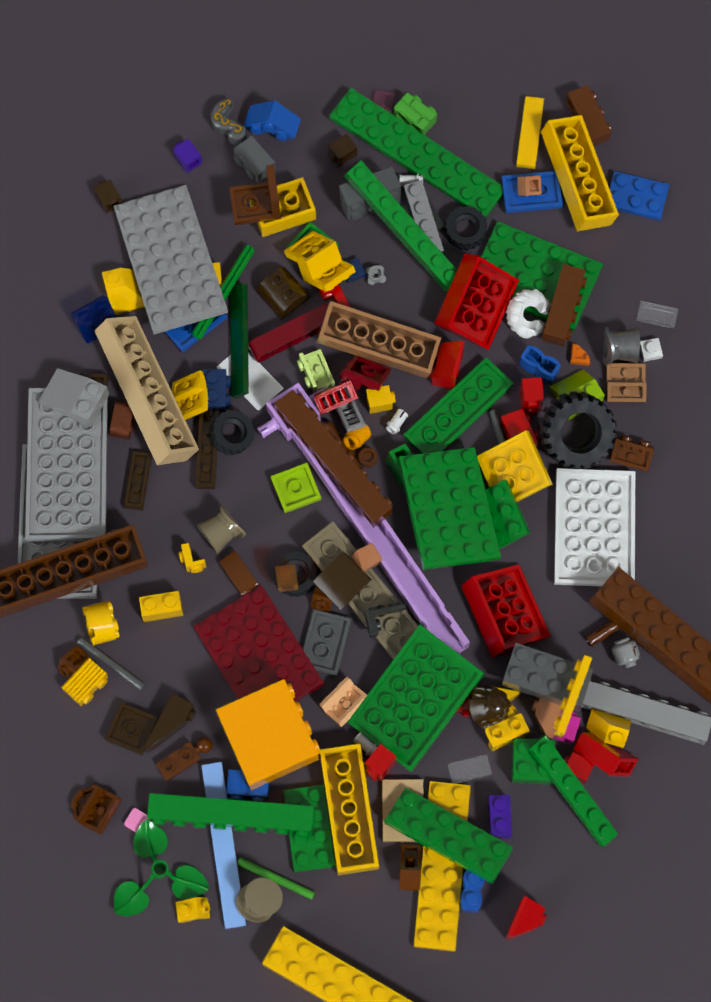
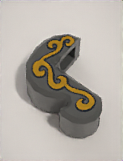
[211,98,246,146]

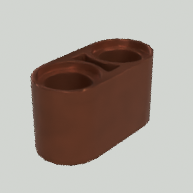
[109,401,135,439]

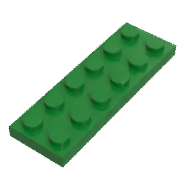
[403,357,514,454]
[384,788,513,884]

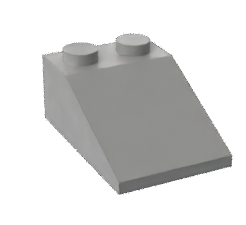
[38,368,109,428]

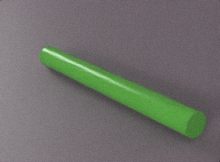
[237,857,315,900]

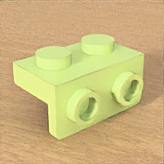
[297,349,335,393]

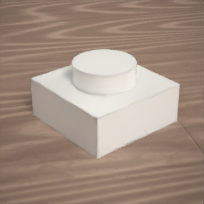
[640,338,663,362]

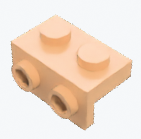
[320,677,367,727]

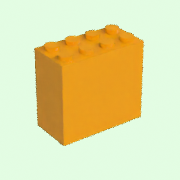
[216,679,320,790]

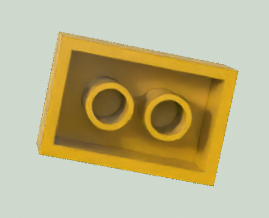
[250,177,316,237]

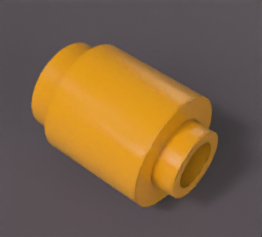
[343,422,371,450]

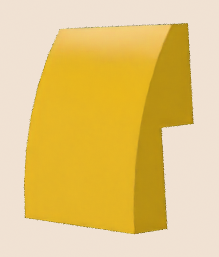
[172,370,208,420]

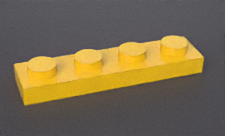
[553,655,592,738]

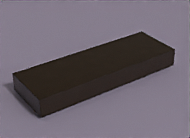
[123,451,152,511]

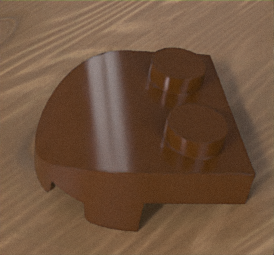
[71,785,122,835]

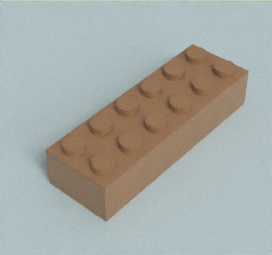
[316,301,441,379]

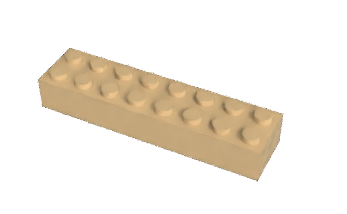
[95,316,199,465]

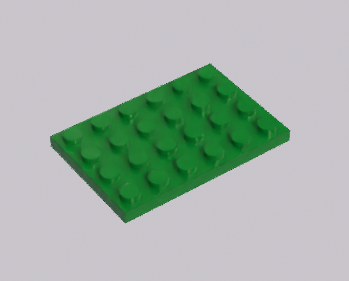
[482,221,603,332]
[398,447,501,570]
[348,625,485,772]

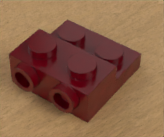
[339,355,392,391]

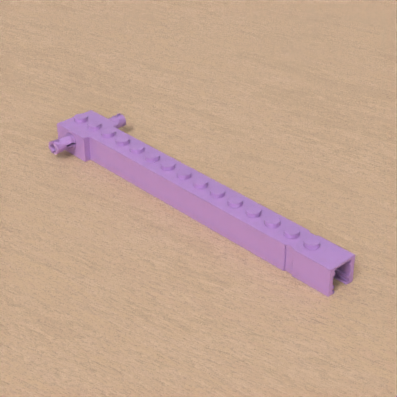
[257,383,470,653]

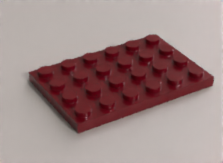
[193,585,325,702]

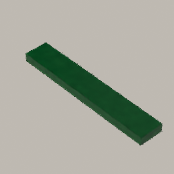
[230,283,249,399]

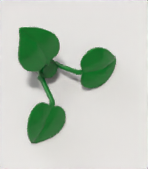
[114,819,209,917]

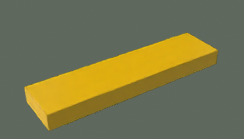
[516,96,544,169]

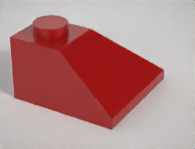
[505,896,547,940]

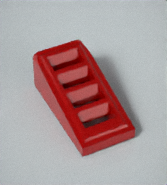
[314,380,359,414]

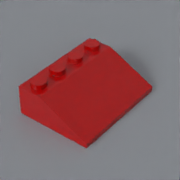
[434,254,519,350]
[461,564,551,658]

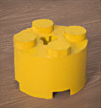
[82,601,120,646]

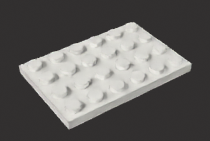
[554,468,635,586]

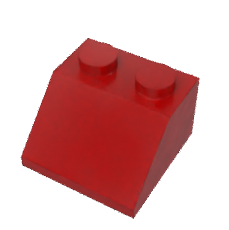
[429,341,465,390]

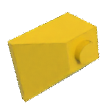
[102,268,145,316]

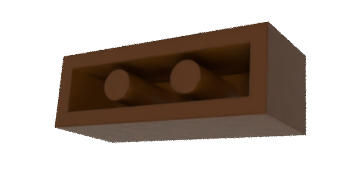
[566,85,612,147]

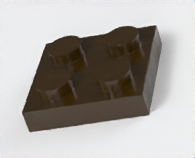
[104,703,159,756]

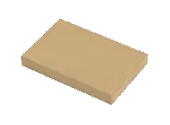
[382,779,424,842]

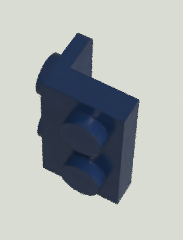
[203,369,231,412]

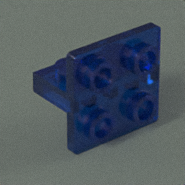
[71,295,117,344]

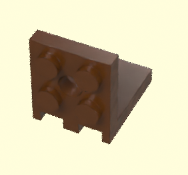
[229,165,280,225]

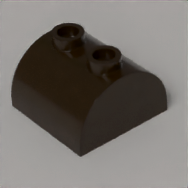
[257,267,311,320]

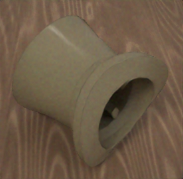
[196,504,246,554]
[235,878,283,923]

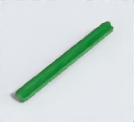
[192,245,254,340]

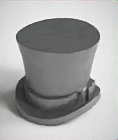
[602,327,640,365]

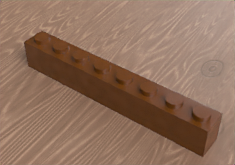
[274,390,393,528]

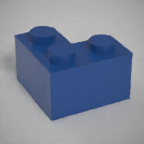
[244,100,301,141]

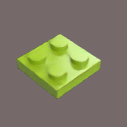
[271,463,322,513]

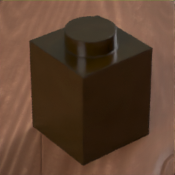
[327,134,358,167]
[94,179,122,214]

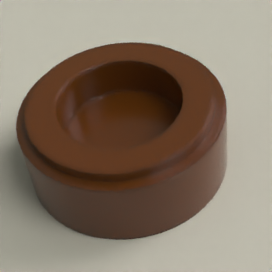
[358,447,378,468]

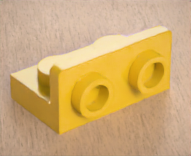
[485,713,530,752]

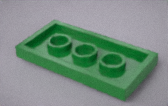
[284,785,335,873]

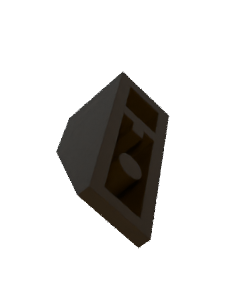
[144,694,196,753]

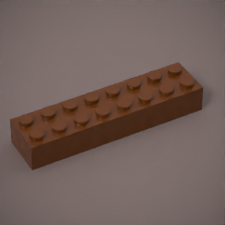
[0,524,148,618]
[589,566,711,704]

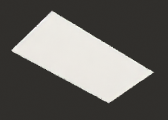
[216,352,284,410]

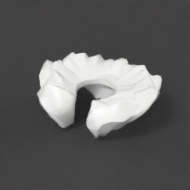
[506,289,551,338]

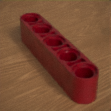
[248,303,329,362]

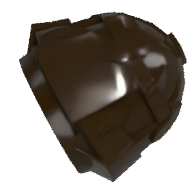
[468,685,511,729]

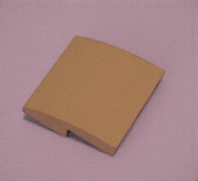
[606,363,646,402]

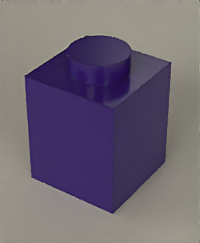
[173,139,202,173]

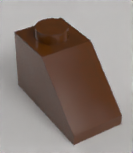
[399,844,421,891]

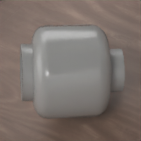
[611,637,640,668]

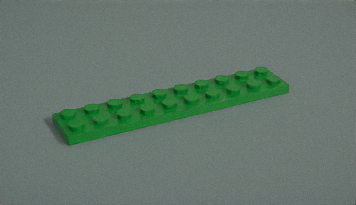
[329,88,503,218]

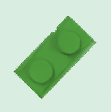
[394,93,437,135]

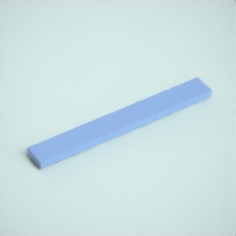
[201,762,246,929]

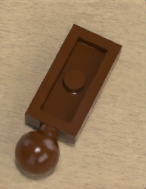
[156,737,213,782]

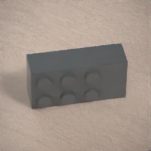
[502,643,593,711]

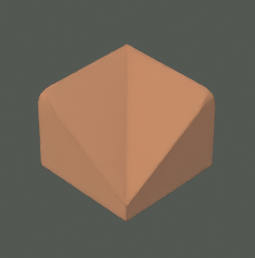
[517,175,542,196]
[352,543,382,572]

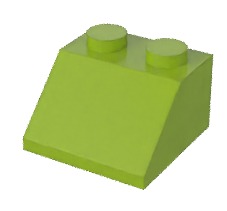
[549,369,605,420]

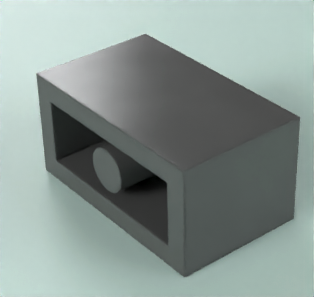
[234,136,276,183]

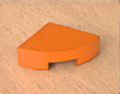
[570,344,590,366]

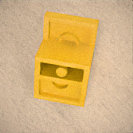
[284,231,356,292]

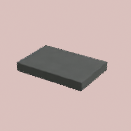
[303,609,352,677]

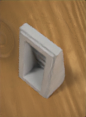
[334,396,366,433]

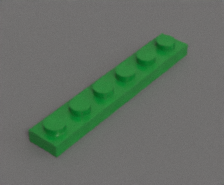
[528,735,618,847]

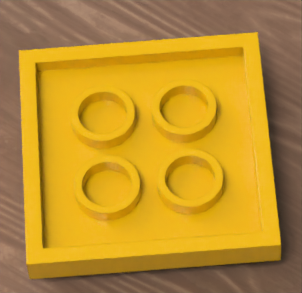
[477,431,552,502]

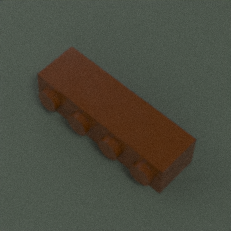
[542,264,587,346]

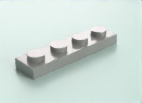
[404,180,444,253]

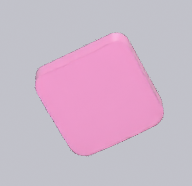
[124,808,150,833]

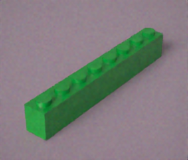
[344,161,457,291]
[147,793,315,837]

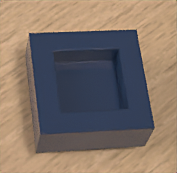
[346,257,366,283]

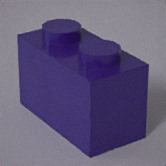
[488,795,512,840]

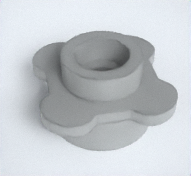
[366,265,386,285]

